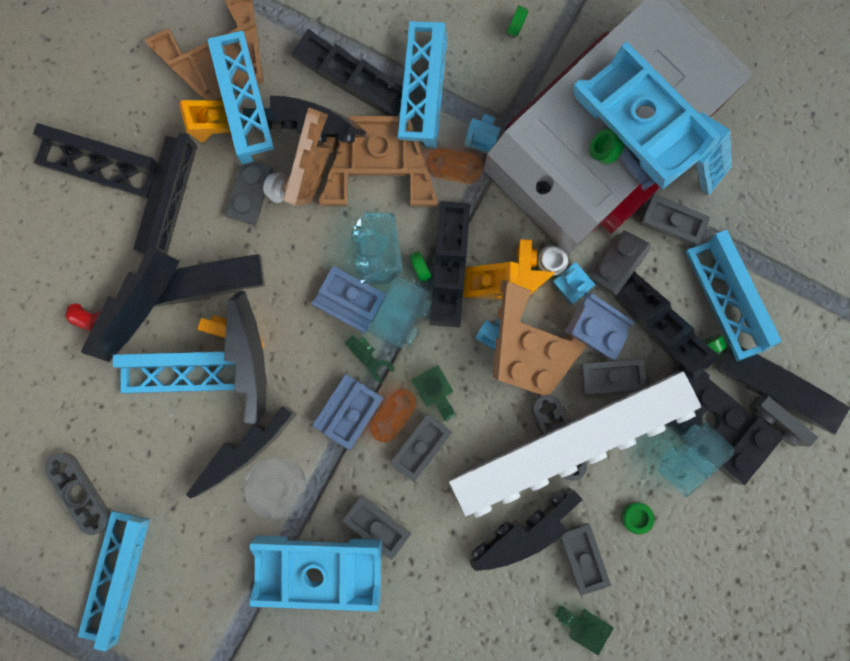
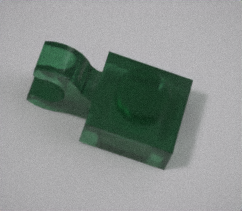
[344,335,395,383]
[412,365,456,422]
[554,605,614,655]

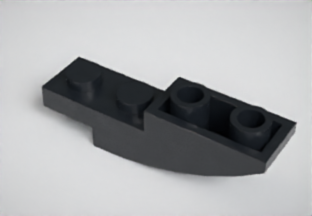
[243,95,366,143]
[469,488,583,571]

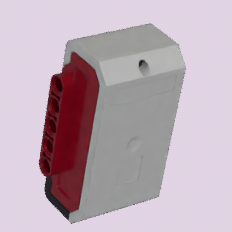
[484,0,754,255]

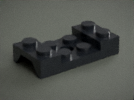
[666,362,784,485]

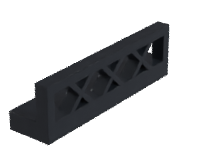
[33,123,158,199]
[133,132,198,254]

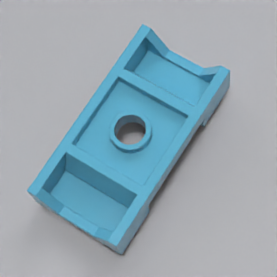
[574,41,720,190]
[250,535,382,612]

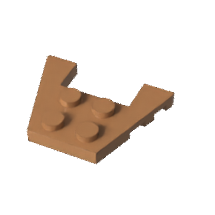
[145,0,264,100]
[283,108,339,206]
[319,116,437,207]
[492,279,586,395]

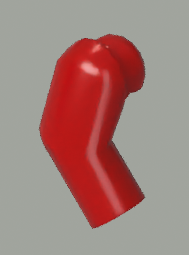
[65,303,101,331]

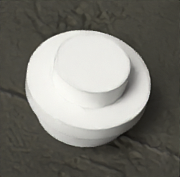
[263,172,288,203]
[537,246,568,276]

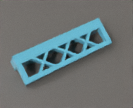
[398,21,448,149]
[207,31,274,164]
[696,112,732,196]
[685,230,782,361]
[113,352,236,393]
[77,511,150,652]

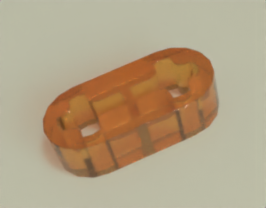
[427,148,483,184]
[371,389,417,442]

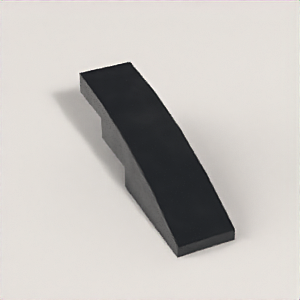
[291,29,412,116]
[430,201,470,328]
[81,246,180,362]
[154,254,265,307]
[612,271,718,379]
[224,290,267,425]
[717,346,850,435]
[186,406,297,499]

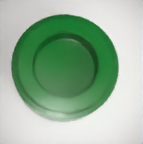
[506,5,528,38]
[589,128,624,165]
[409,250,432,282]
[703,334,727,353]
[621,502,655,535]

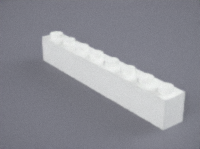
[449,372,702,518]

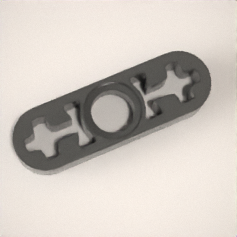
[532,395,587,481]
[45,453,111,535]

